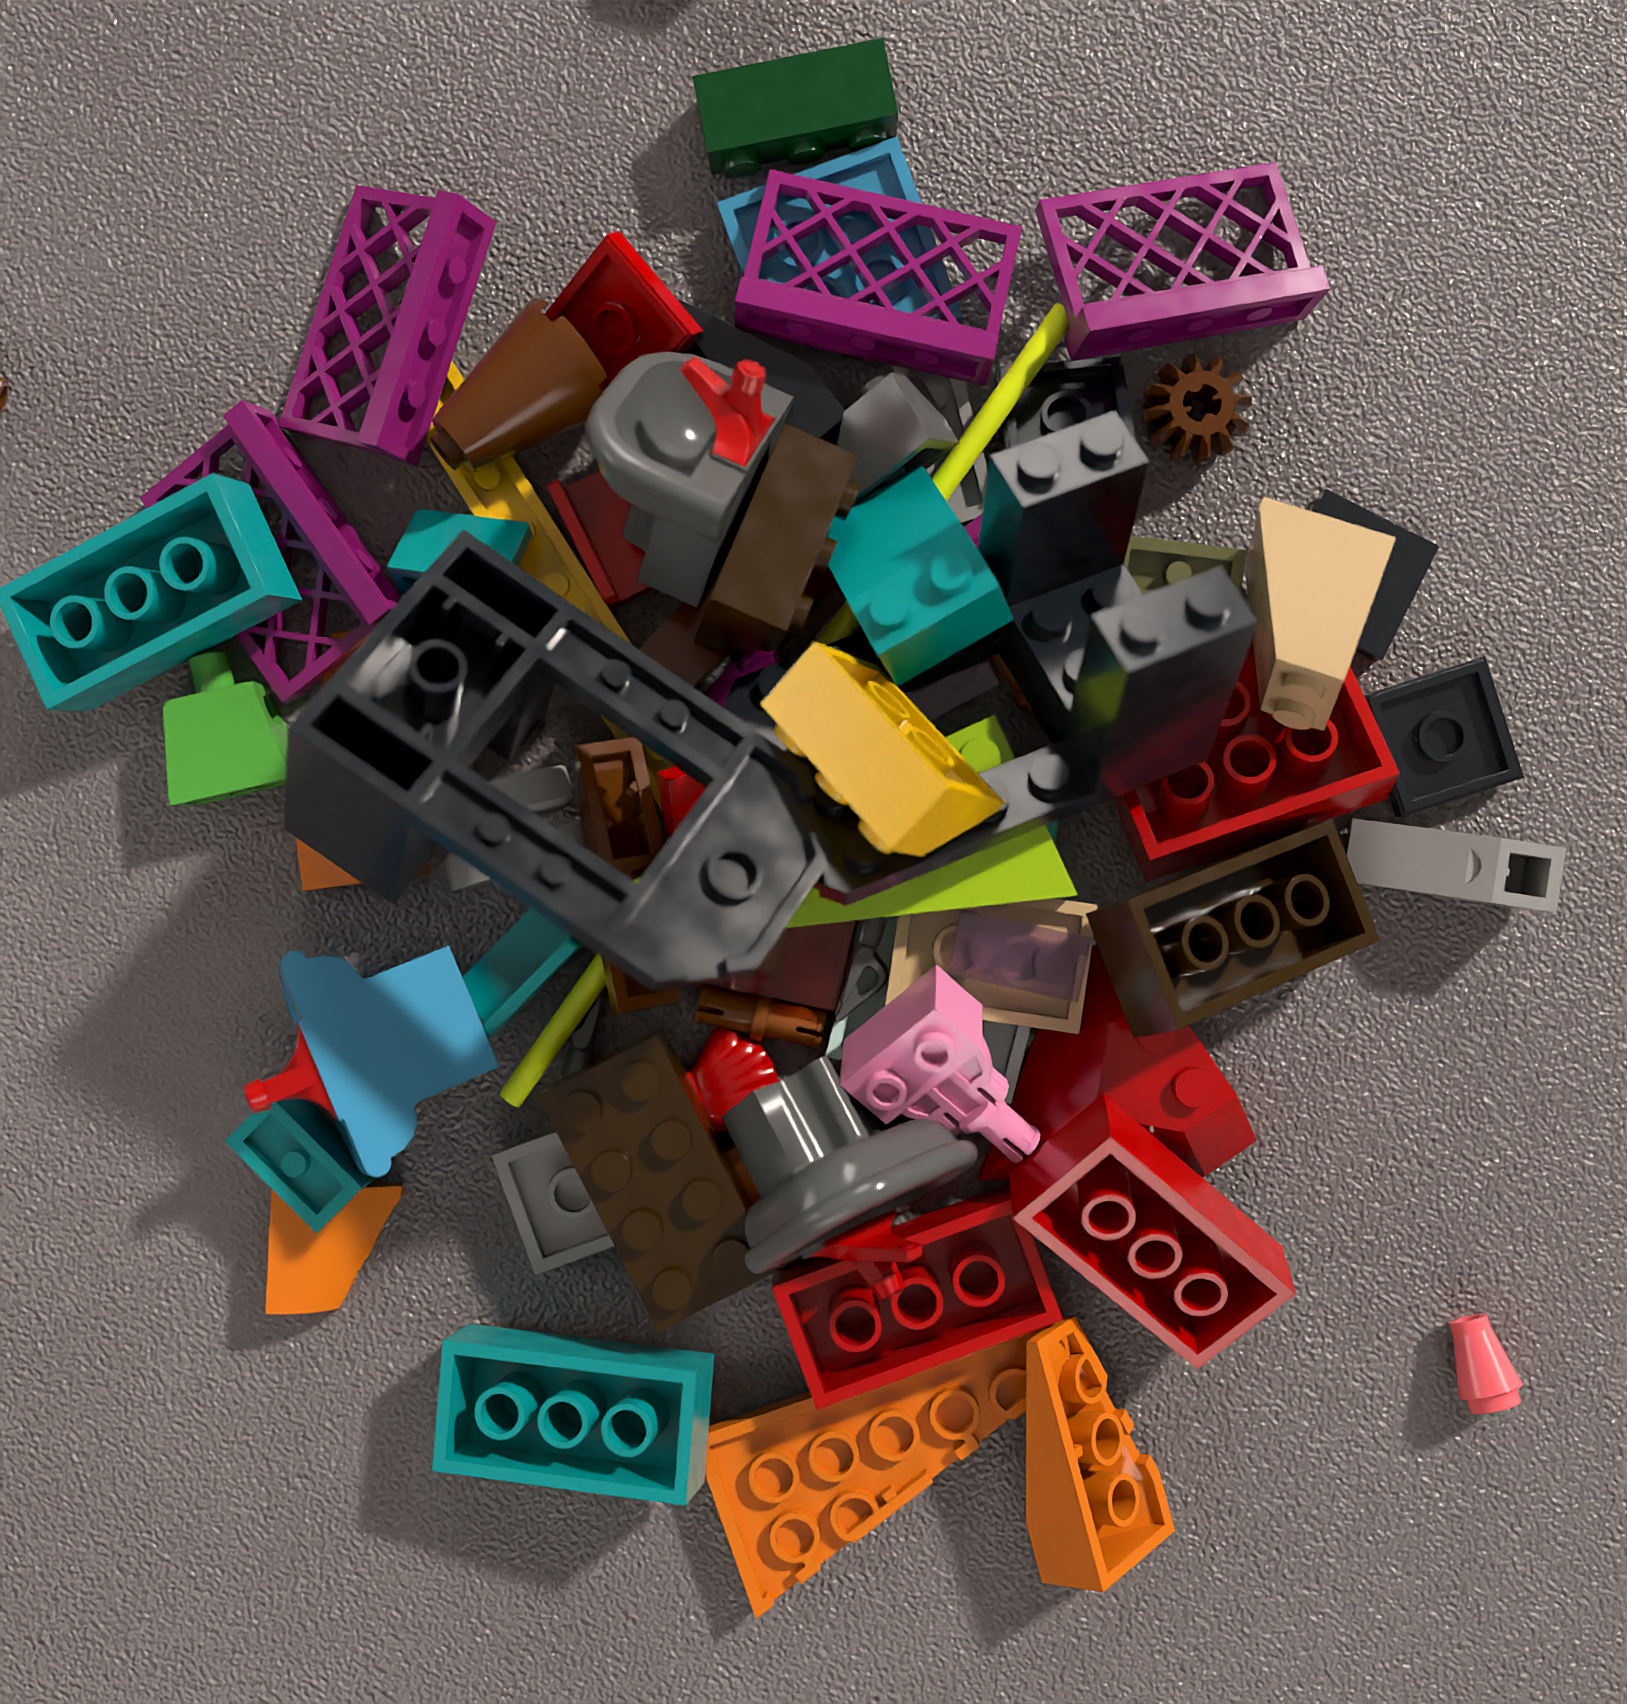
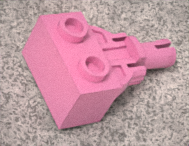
[839,964,1041,1163]

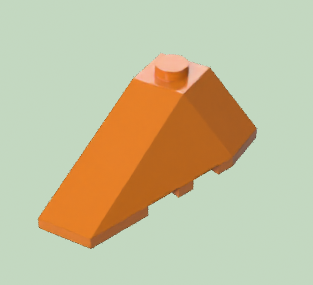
[1026,1316,1175,1592]

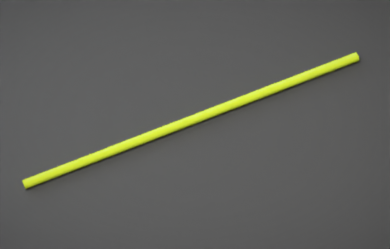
[499,303,1070,1108]

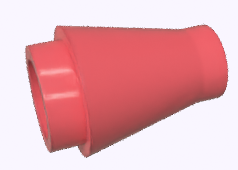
[1449,1313,1523,1414]

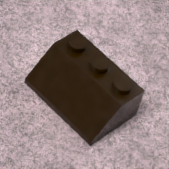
[694,423,861,652]

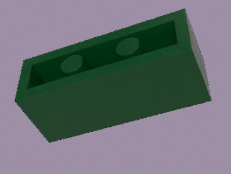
[692,38,899,178]

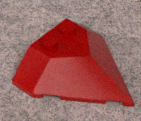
[977,943,1257,1180]

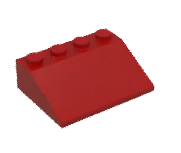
[1114,638,1400,883]

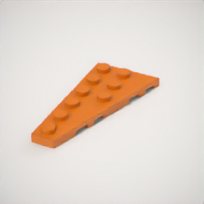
[705,1324,1052,1619]

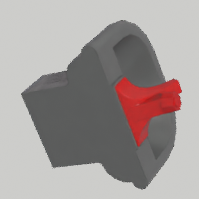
[585,352,794,608]
[721,1056,978,1301]

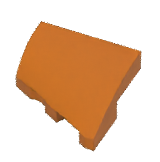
[265,1181,405,1314]

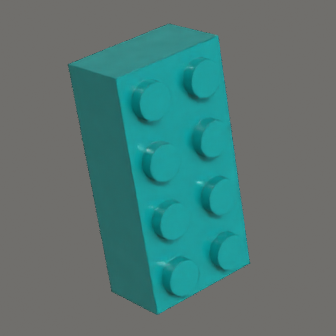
[0,473,302,711]
[432,1324,714,1506]

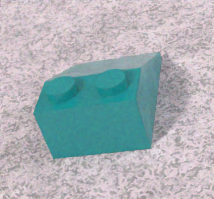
[826,464,1014,687]

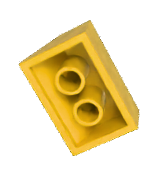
[761,642,1005,856]

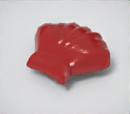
[686,1027,779,1136]

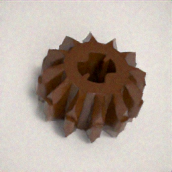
[1140,353,1252,466]

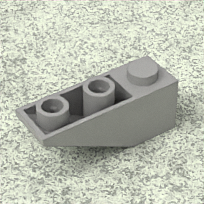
[1345,818,1567,913]

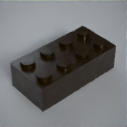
[1086,819,1380,1038]
[538,1027,778,1332]

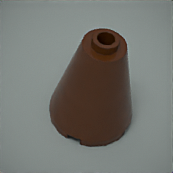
[430,298,608,473]

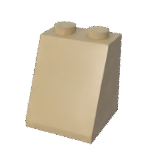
[1245,497,1396,731]

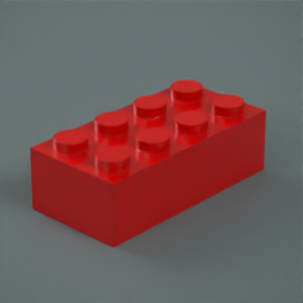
[1009,1093,1296,1369]
[771,1183,1063,1410]

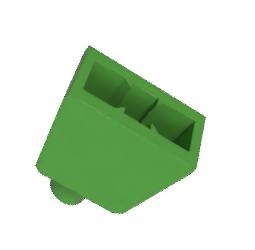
[163,652,287,807]

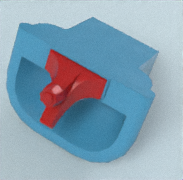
[243,945,499,1177]

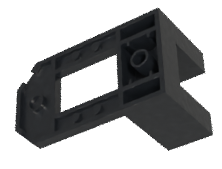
[722,411,1259,906]
[284,529,832,991]

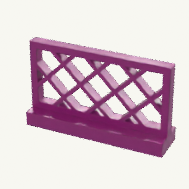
[1035,162,1330,361]
[735,169,1022,386]
[278,185,497,467]
[140,400,402,703]

